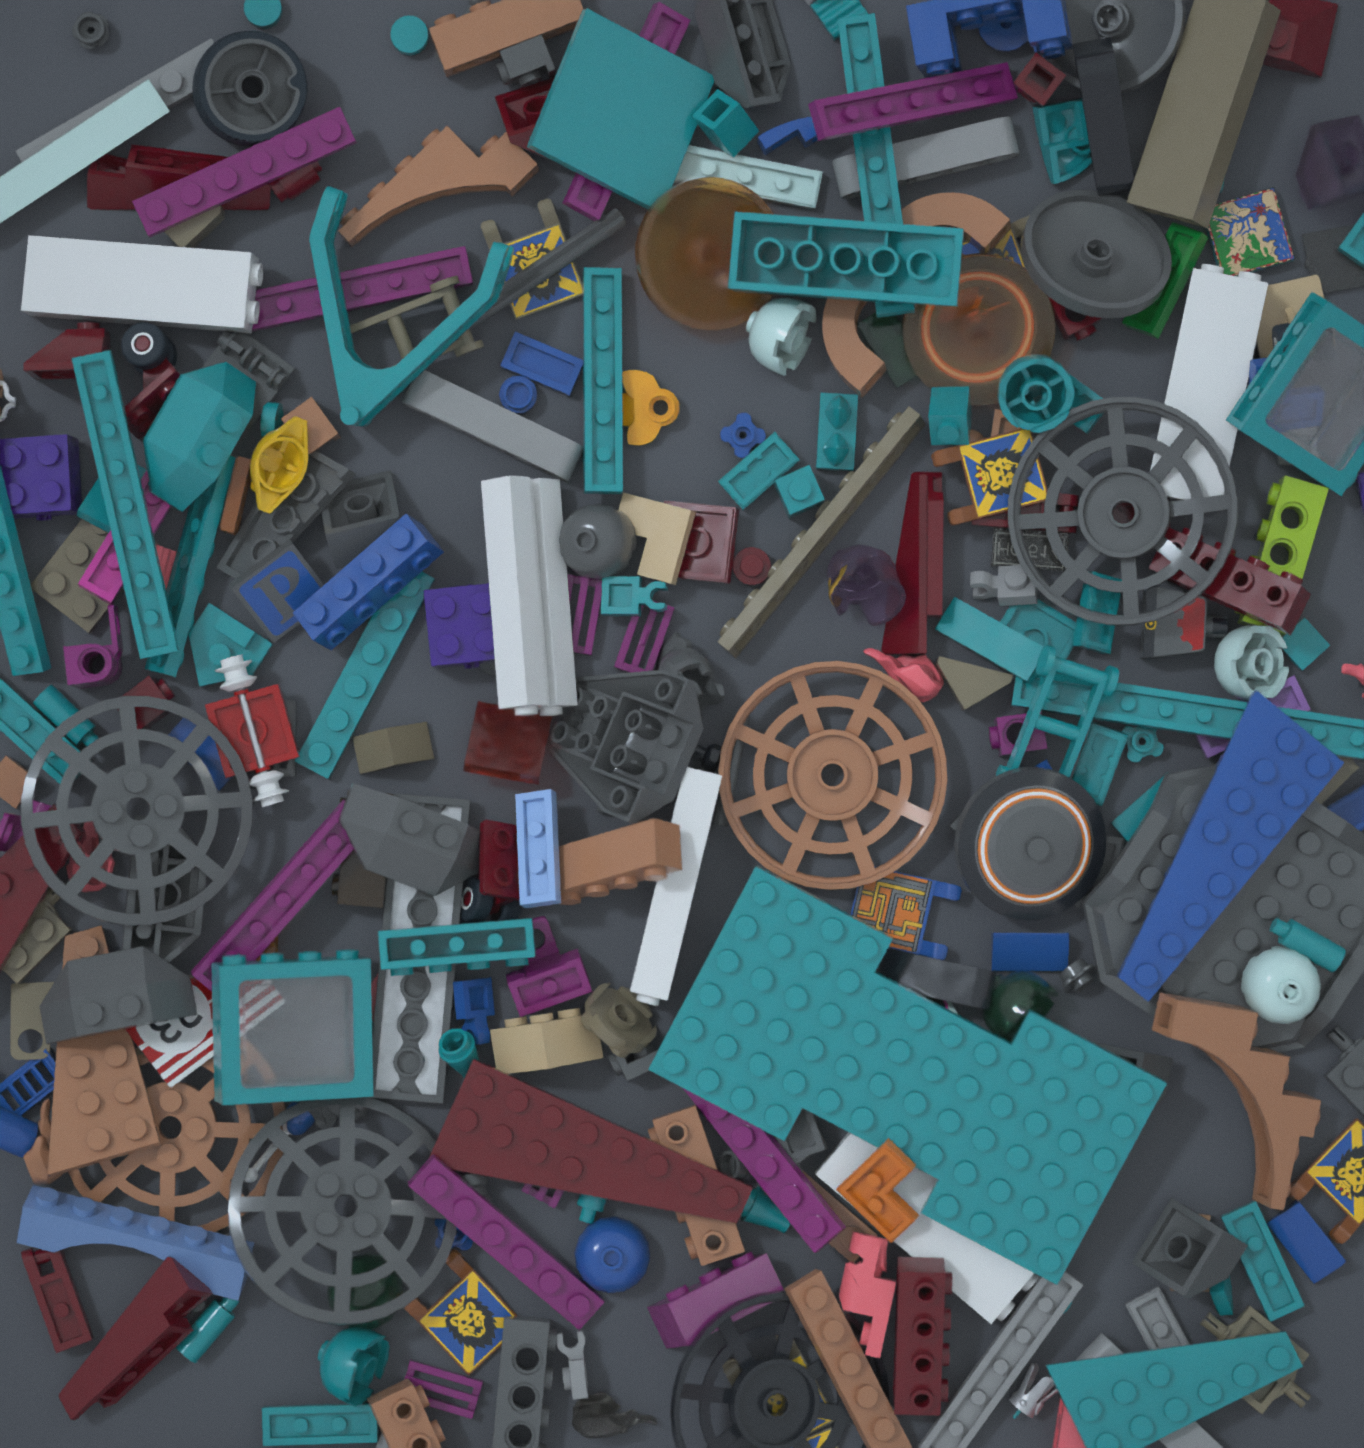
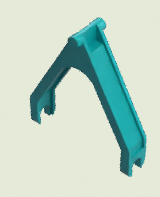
[309,186,514,427]

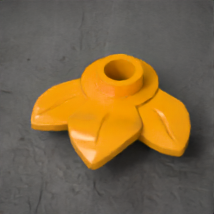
[622,370,680,445]

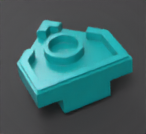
[188,603,274,687]

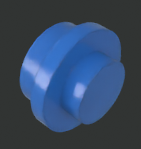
[499,376,537,414]

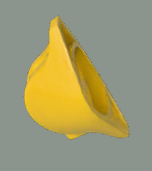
[250,416,308,514]

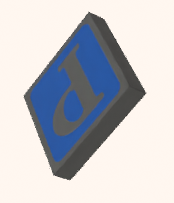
[228,539,325,643]

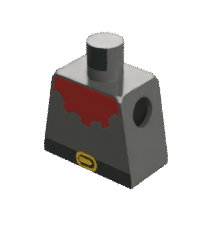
[1139,586,1228,660]

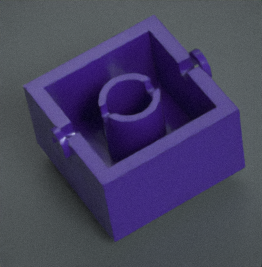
[0,434,82,521]
[423,583,495,669]

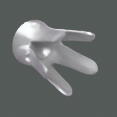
[1009,1363,1058,1419]

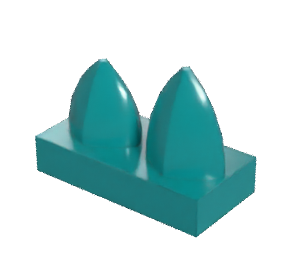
[816,392,858,471]

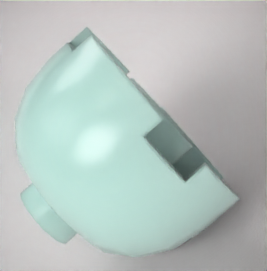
[746,297,817,376]
[1214,625,1289,700]
[1241,946,1321,1024]

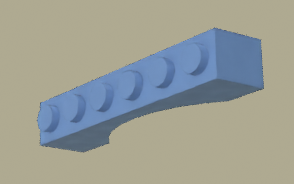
[17,1185,254,1301]

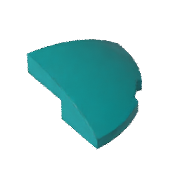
[1033,98,1092,184]

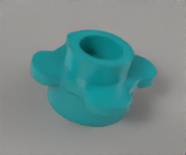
[1121,726,1164,763]

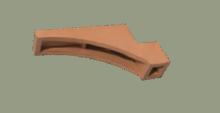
[338,126,539,247]

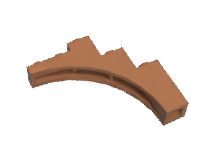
[1152,993,1321,1210]

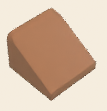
[0,755,39,809]

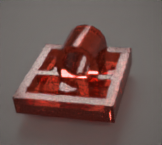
[463,701,552,785]

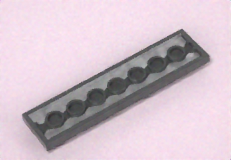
[371,793,471,1104]

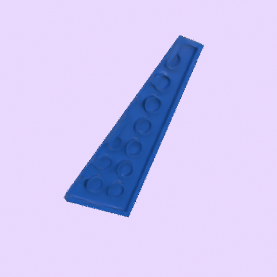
[1117,690,1344,1002]

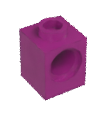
[988,711,1047,757]

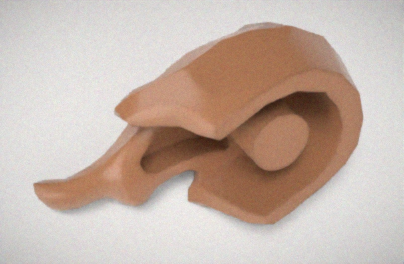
[23,1099,63,1185]

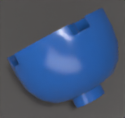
[574,1216,650,1293]

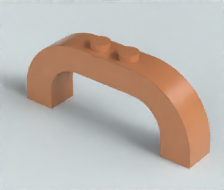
[822,192,1011,398]

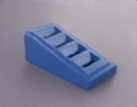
[0,1049,56,1116]

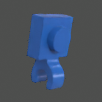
[453,977,495,1045]

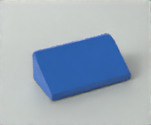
[991,933,1069,971]
[1266,1200,1346,1284]

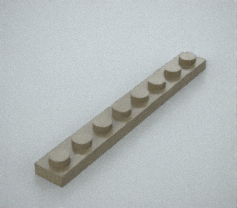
[718,406,926,659]

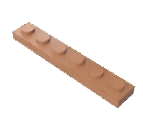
[784,1269,912,1448]

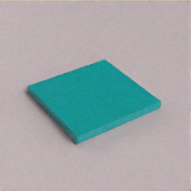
[527,8,714,214]

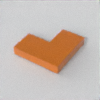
[836,1138,919,1243]

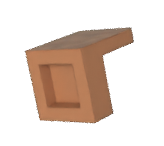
[281,397,341,455]

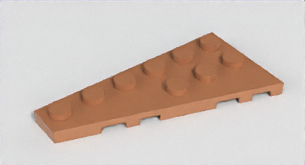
[47,925,161,1177]

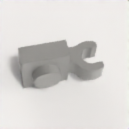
[970,564,1038,606]
[556,1330,589,1400]

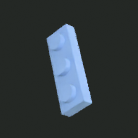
[515,789,561,908]

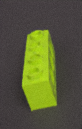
[1234,475,1329,636]

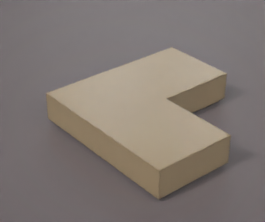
[619,493,696,585]

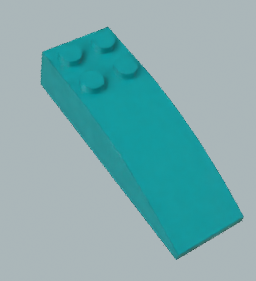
[728,212,964,306]

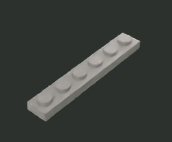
[16,38,214,162]
[918,1271,1083,1448]

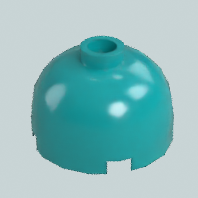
[997,354,1075,433]
[318,1326,390,1407]

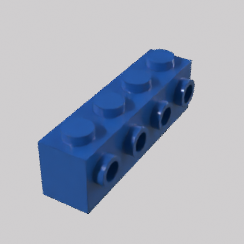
[293,513,444,650]

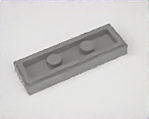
[1124,1286,1190,1350]

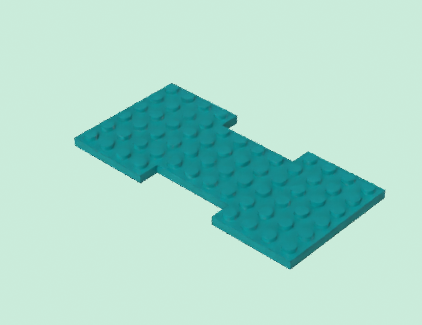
[648,865,1167,1285]

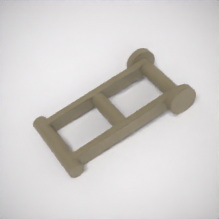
[350,275,485,368]

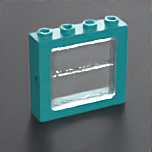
[1226,292,1364,496]
[211,949,374,1105]

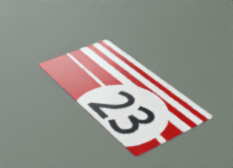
[125,977,285,1087]

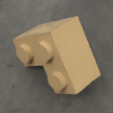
[490,1008,604,1074]

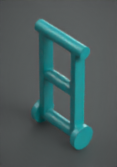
[996,645,1119,778]

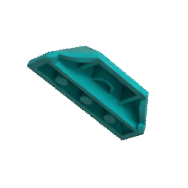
[143,362,256,512]

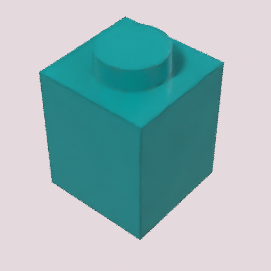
[692,89,759,158]
[928,386,972,445]
[774,465,825,519]

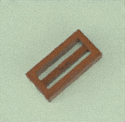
[220,456,251,536]

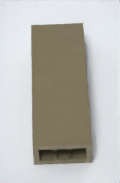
[1127,0,1281,229]

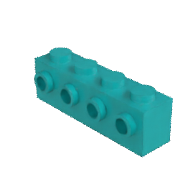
[378,918,536,976]

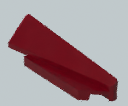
[87,144,271,210]
[881,472,944,655]
[59,1257,212,1420]

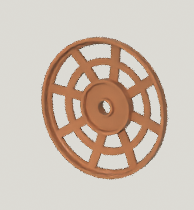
[718,661,947,890]
[68,1035,286,1232]

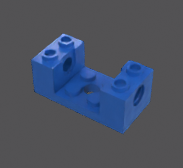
[906,0,1073,78]

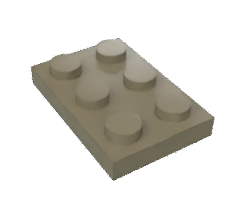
[31,519,160,634]

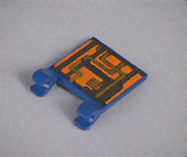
[850,866,962,960]

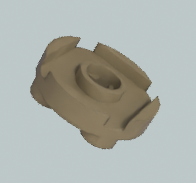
[581,983,657,1058]

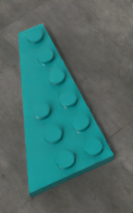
[1044,1331,1303,1448]

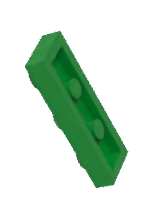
[1122,222,1208,339]

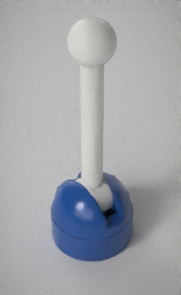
[244,1102,315,1183]

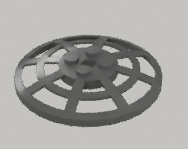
[1008,397,1238,626]
[21,696,252,926]
[227,1097,457,1326]

